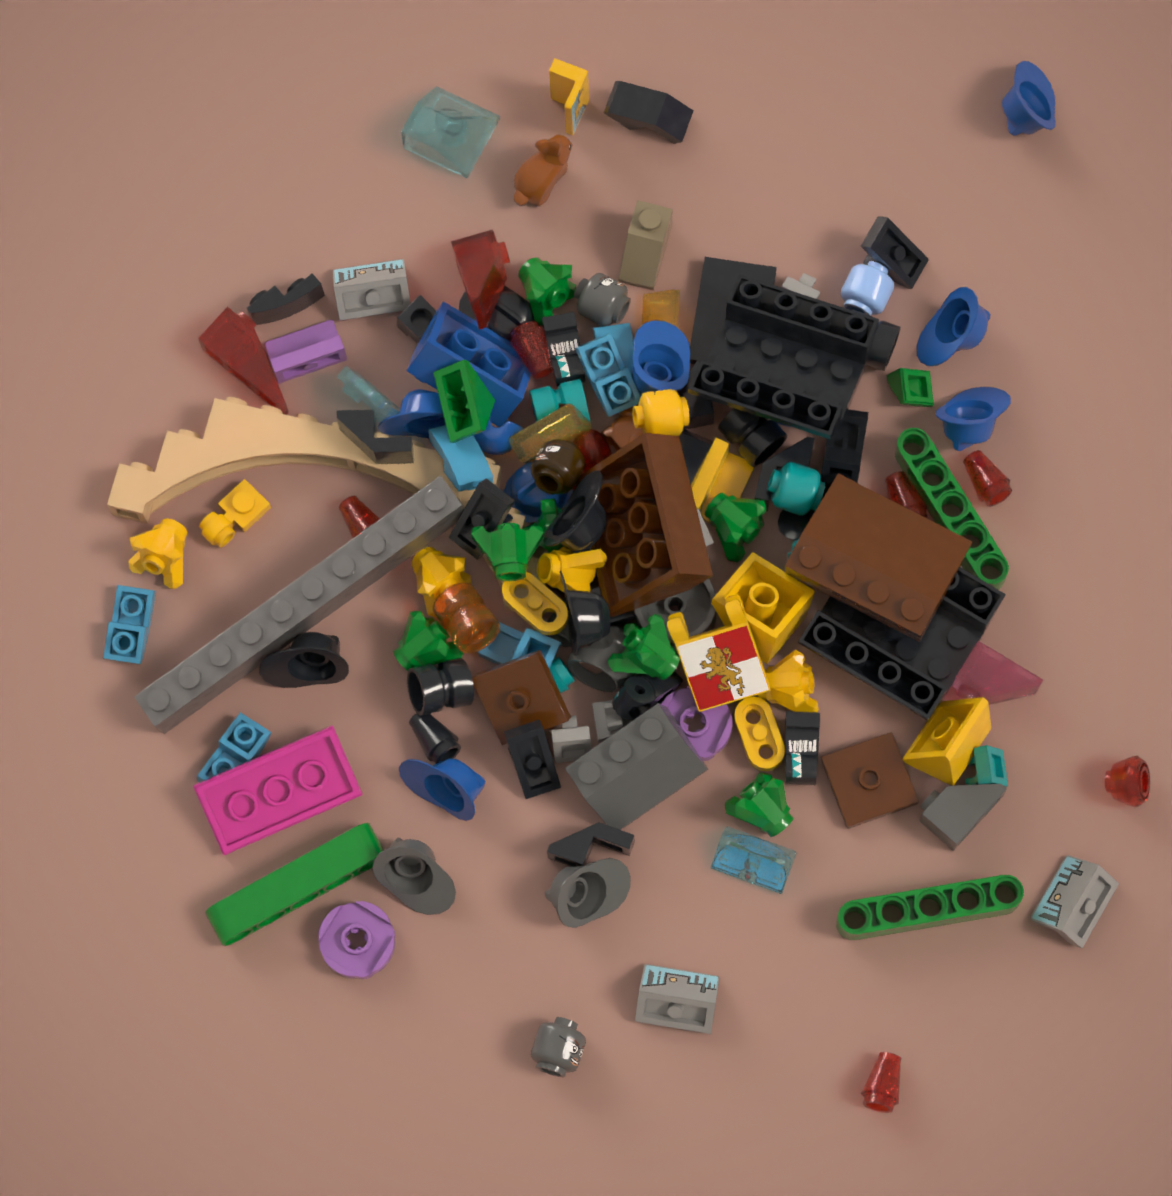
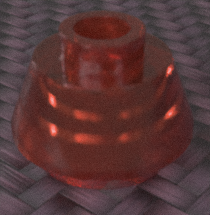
[572,428,612,474]
[1105,756,1150,808]

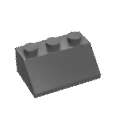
[565,703,708,830]

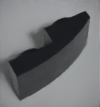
[246,273,325,325]

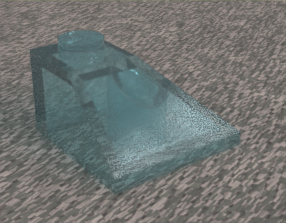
[401,86,500,178]

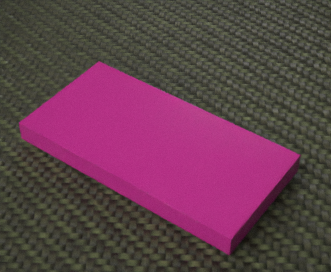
[193,725,363,856]

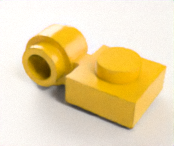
[199,479,271,548]

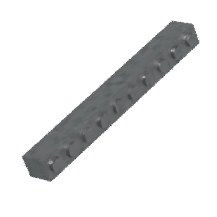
[134,476,465,734]

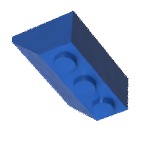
[406,301,536,427]

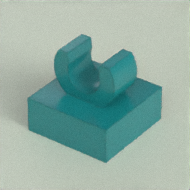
[965,745,1008,787]

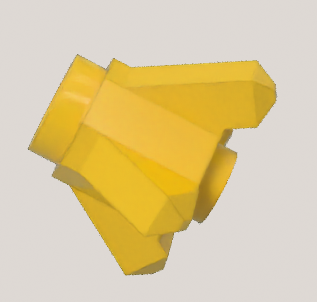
[128,518,187,589]
[411,547,471,618]
[537,547,607,592]
[758,649,819,713]

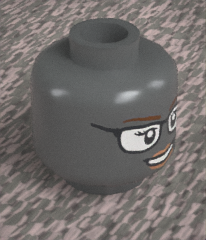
[574,273,631,326]
[531,1017,586,1077]

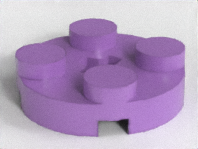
[661,686,733,761]
[319,901,396,979]

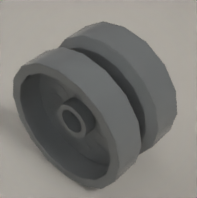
[635,579,717,654]

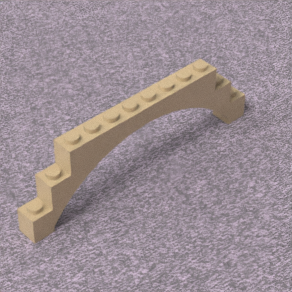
[107,397,549,612]

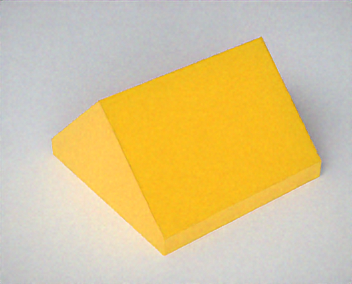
[902,697,991,786]

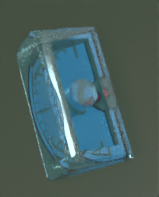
[710,827,797,894]

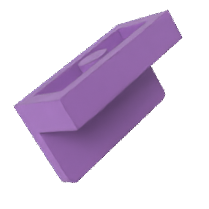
[265,320,347,384]

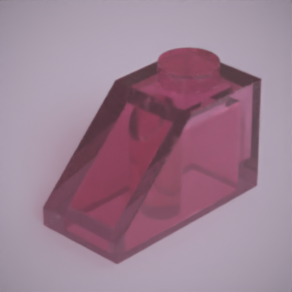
[952,641,1043,705]

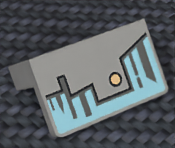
[333,259,411,320]
[1031,855,1119,948]
[635,964,720,1034]

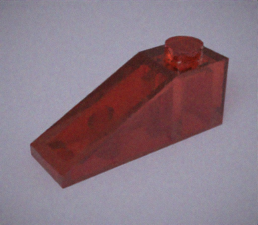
[451,229,510,330]
[198,307,289,415]

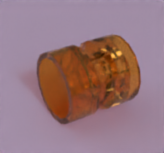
[433,582,500,654]

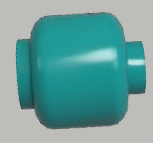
[767,461,825,516]

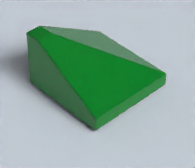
[887,368,934,407]

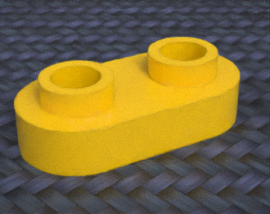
[502,572,568,635]
[734,697,785,771]

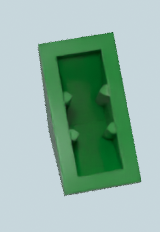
[433,360,495,443]

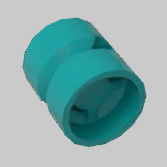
[529,379,591,436]

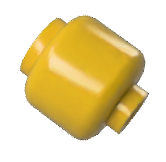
[632,389,689,436]

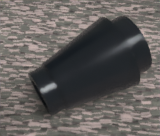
[409,713,461,764]

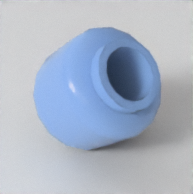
[841,261,894,316]

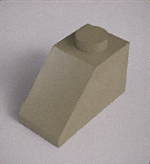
[618,200,673,291]

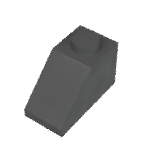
[919,784,1007,851]

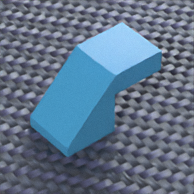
[478,620,561,669]

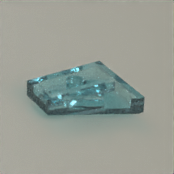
[337,366,400,422]

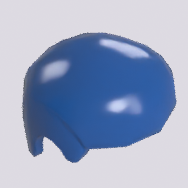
[473,416,525,455]

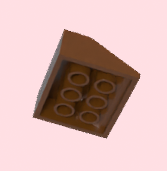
[576,433,713,617]
[785,473,973,642]

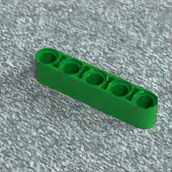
[895,428,1009,590]
[205,823,384,946]
[836,875,1024,940]

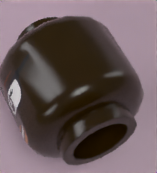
[530,439,585,495]

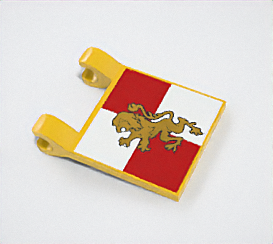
[667,594,771,712]

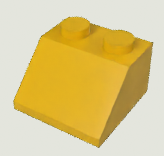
[711,552,815,664]

